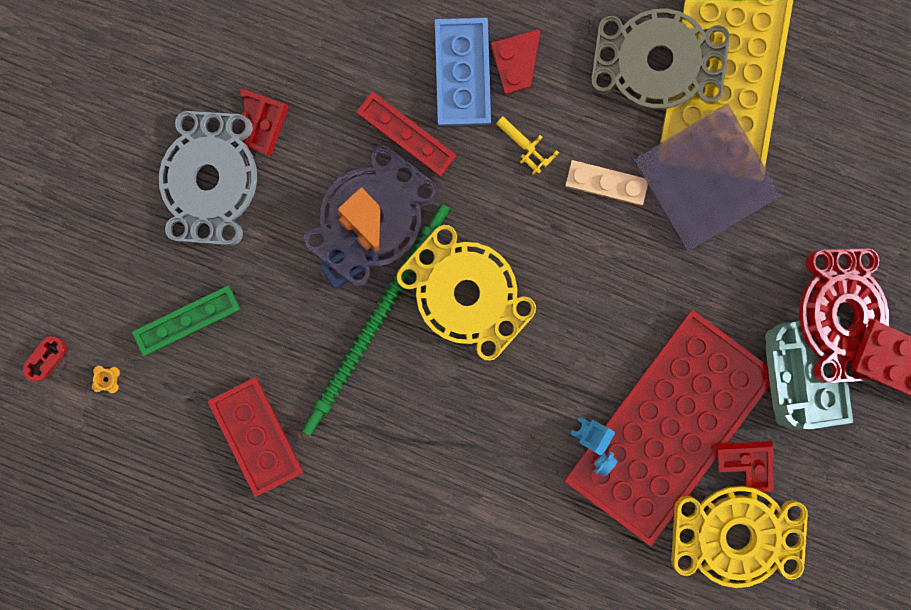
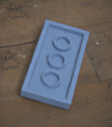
[435,18,491,126]

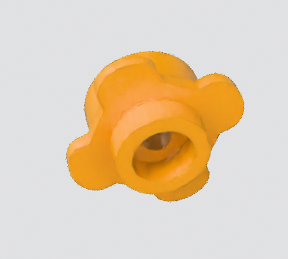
[92,366,120,393]

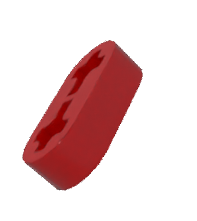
[23,336,67,382]

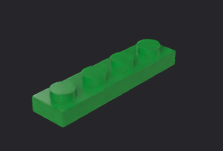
[132,285,241,356]

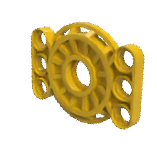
[396,225,536,361]
[671,486,808,588]

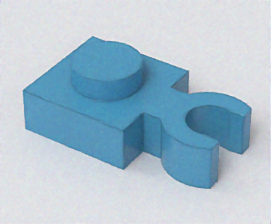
[571,417,615,456]

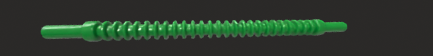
[301,204,450,436]

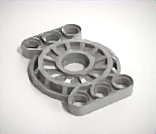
[159,111,257,246]

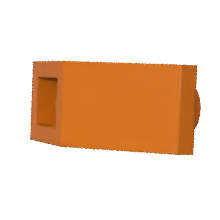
[338,187,380,253]

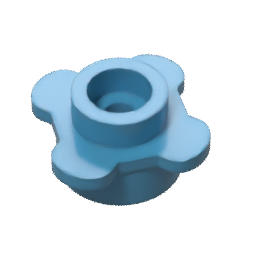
[593,451,618,477]

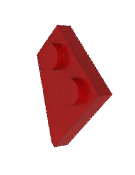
[490,29,540,95]
[240,88,289,156]

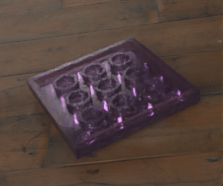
[634,103,781,251]

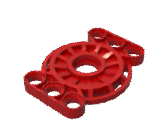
[799,249,889,383]

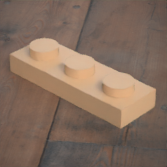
[565,160,649,206]

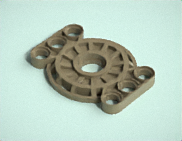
[592,8,730,109]

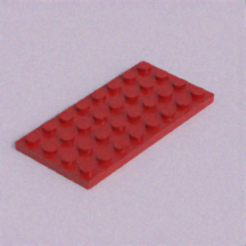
[564,309,770,546]

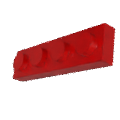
[356,91,457,177]

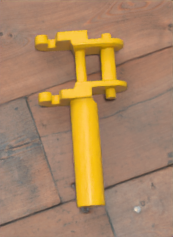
[496,117,559,175]

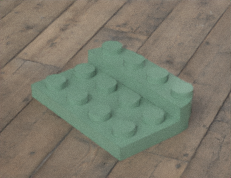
[765,316,853,430]

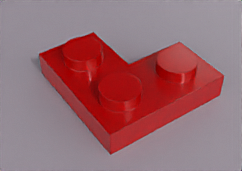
[717,441,774,493]

